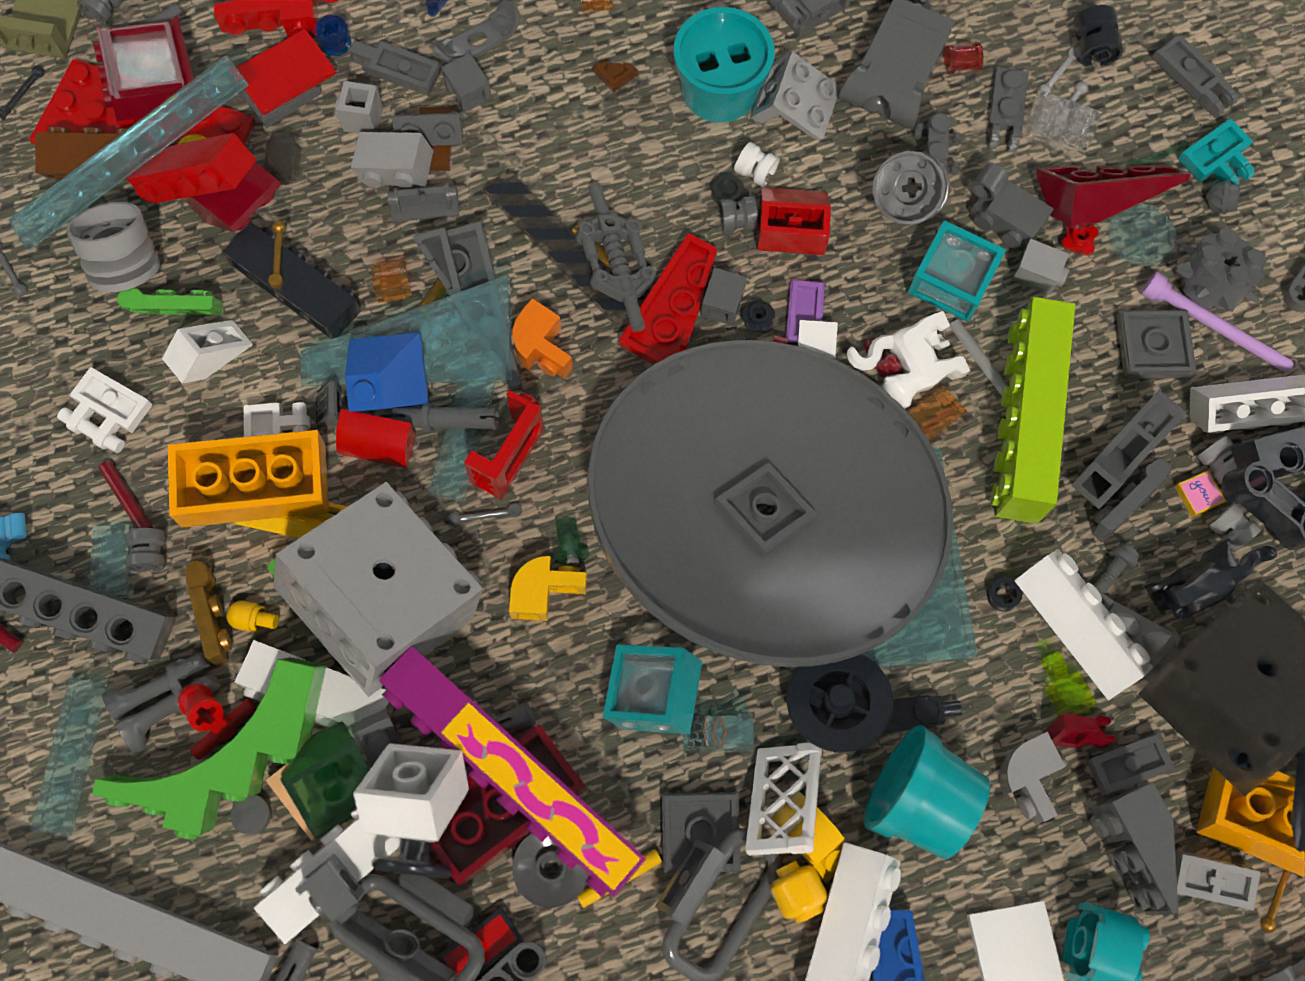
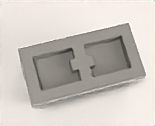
[1175,849,1261,911]

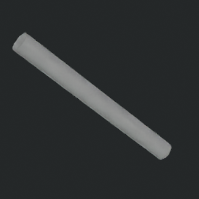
[950,319,1008,396]

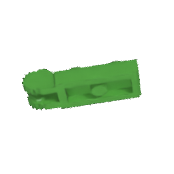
[116,288,223,315]

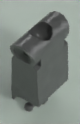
[839,0,955,130]

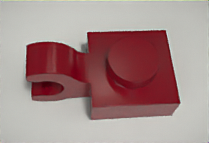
[1043,713,1116,748]

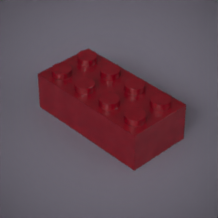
[431,724,586,886]

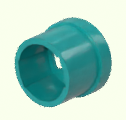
[674,7,775,122]
[863,725,990,859]

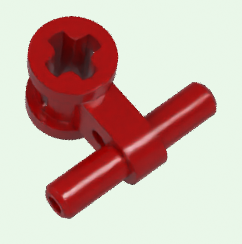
[177,683,257,760]

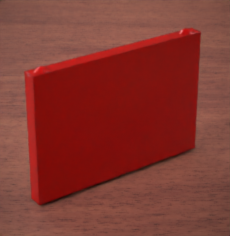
[231,29,337,116]

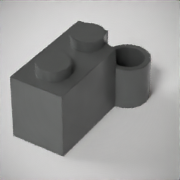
[969,163,1054,251]

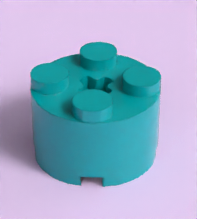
[1062,902,1150,981]

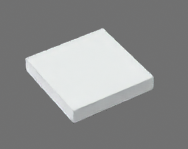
[967,901,1064,981]

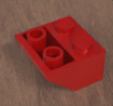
[757,187,831,255]

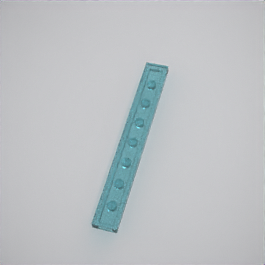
[8,55,249,249]

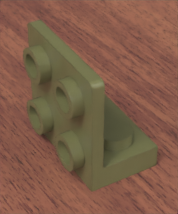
[0,0,82,59]

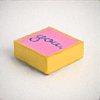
[1174,470,1226,517]

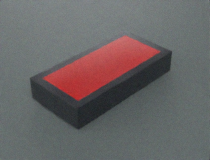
[436,908,524,976]

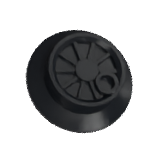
[787,654,893,753]

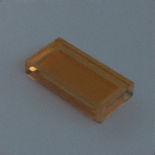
[909,385,967,442]

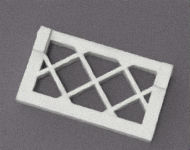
[745,743,822,855]

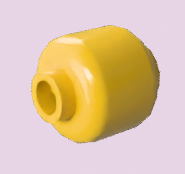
[770,861,828,924]

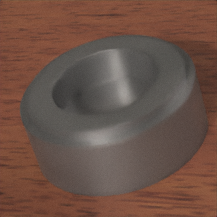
[230,795,272,835]

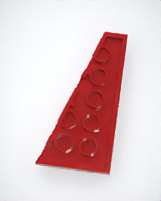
[29,59,256,147]

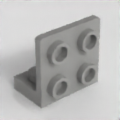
[750,51,840,140]

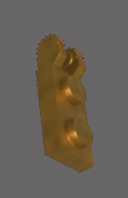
[184,560,232,666]

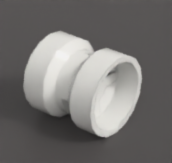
[734,142,780,187]

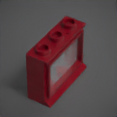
[93,14,200,121]

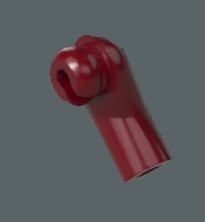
[863,337,901,378]

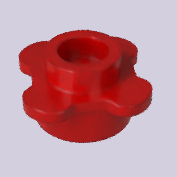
[1061,225,1099,256]

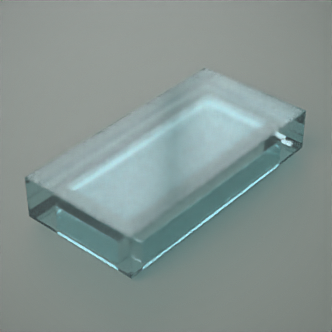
[90,524,133,598]

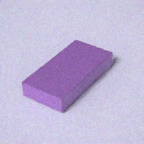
[786,279,825,346]

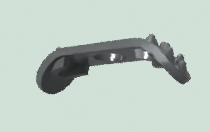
[430,1,519,64]

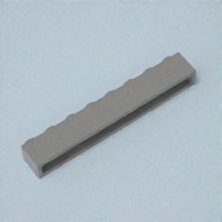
[0,843,279,981]

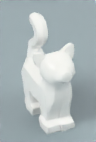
[847,311,970,409]

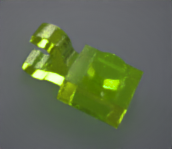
[1040,651,1097,716]

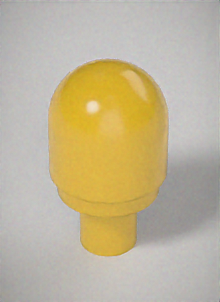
[226,601,279,633]

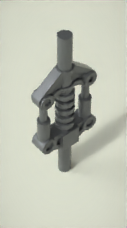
[575,184,656,332]

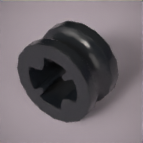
[987,577,1023,612]

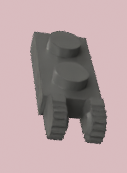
[1152,34,1239,118]
[988,66,1029,153]
[1092,458,1172,543]

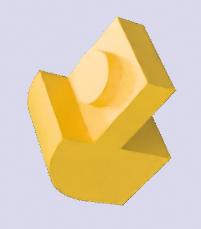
[509,556,587,621]
[770,792,845,883]

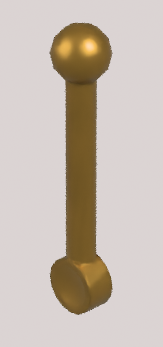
[268,221,286,289]
[1261,869,1291,933]

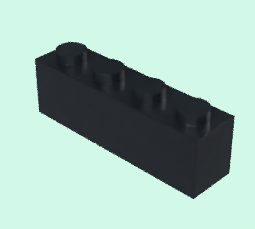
[223,222,361,341]

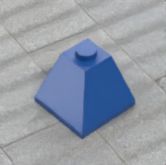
[345,332,429,412]

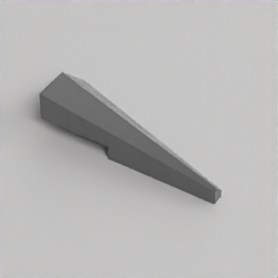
[413,222,522,388]

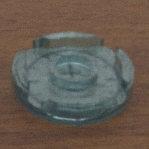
[1108,203,1176,267]

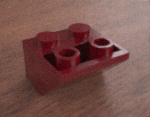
[183,162,281,232]

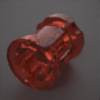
[943,42,984,75]

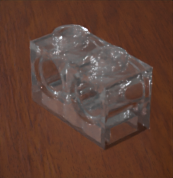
[1020,90,1102,158]

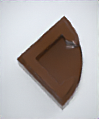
[593,61,638,93]

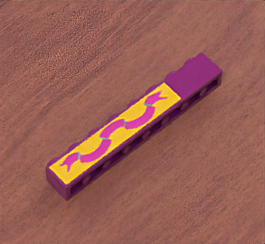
[378,646,646,898]

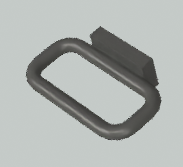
[655,828,783,981]
[330,874,485,981]

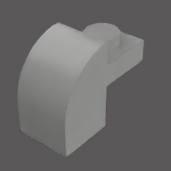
[999,732,1066,824]

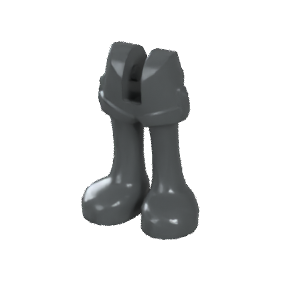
[101,654,222,754]

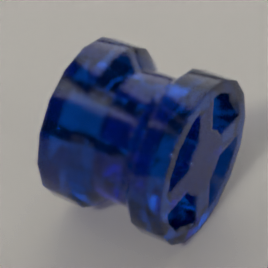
[315,15,352,56]

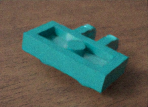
[1178,118,1255,184]

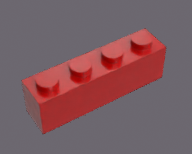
[126,133,256,204]

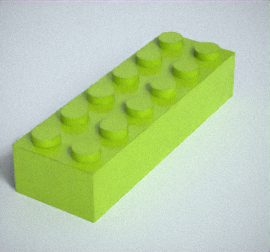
[990,297,1075,524]

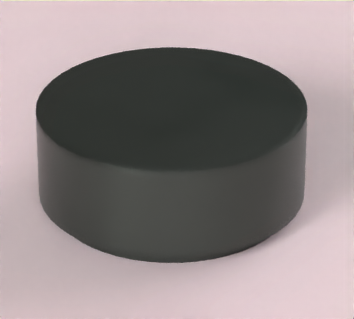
[711,174,744,205]

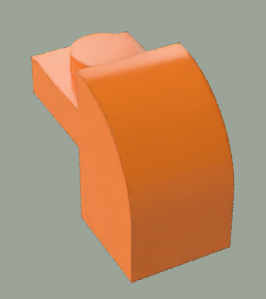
[512,298,573,379]

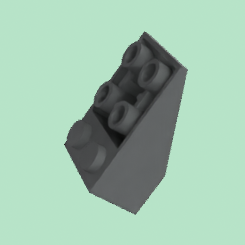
[1089,782,1178,916]

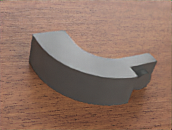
[1071,390,1187,509]

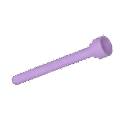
[1141,271,1293,372]

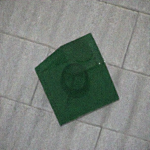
[280,721,370,840]

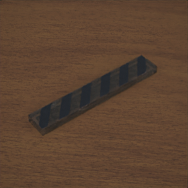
[483,169,642,329]

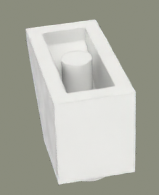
[162,320,253,384]

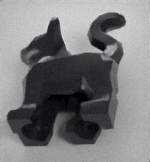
[1144,538,1277,620]

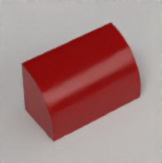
[336,409,416,468]

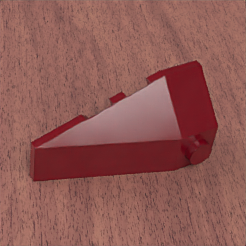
[1036,165,1191,229]

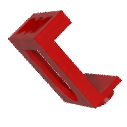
[464,390,544,500]

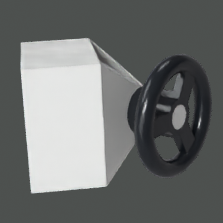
[354,744,469,879]

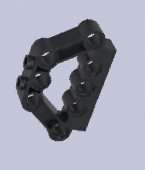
[1222,426,1305,550]

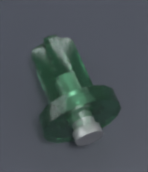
[553,516,590,567]

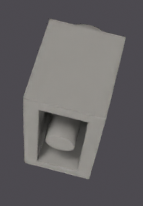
[351,132,434,189]

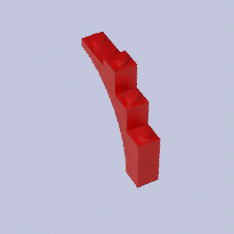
[214,0,339,37]

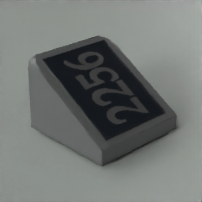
[316,382,342,427]

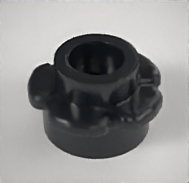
[741,300,775,332]

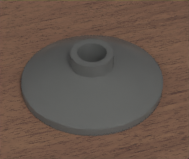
[512,834,589,908]

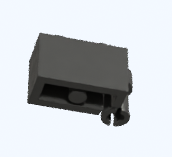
[768,0,850,37]

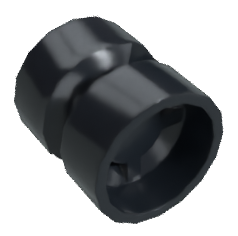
[1074,5,1123,67]

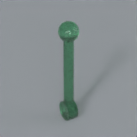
[1126,140,1189,167]

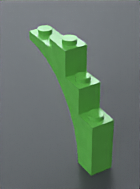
[92,657,326,839]

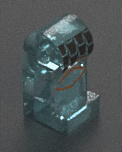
[683,713,754,752]

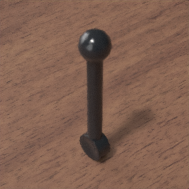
[0,65,45,121]

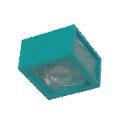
[907,220,1006,322]
[602,645,702,735]

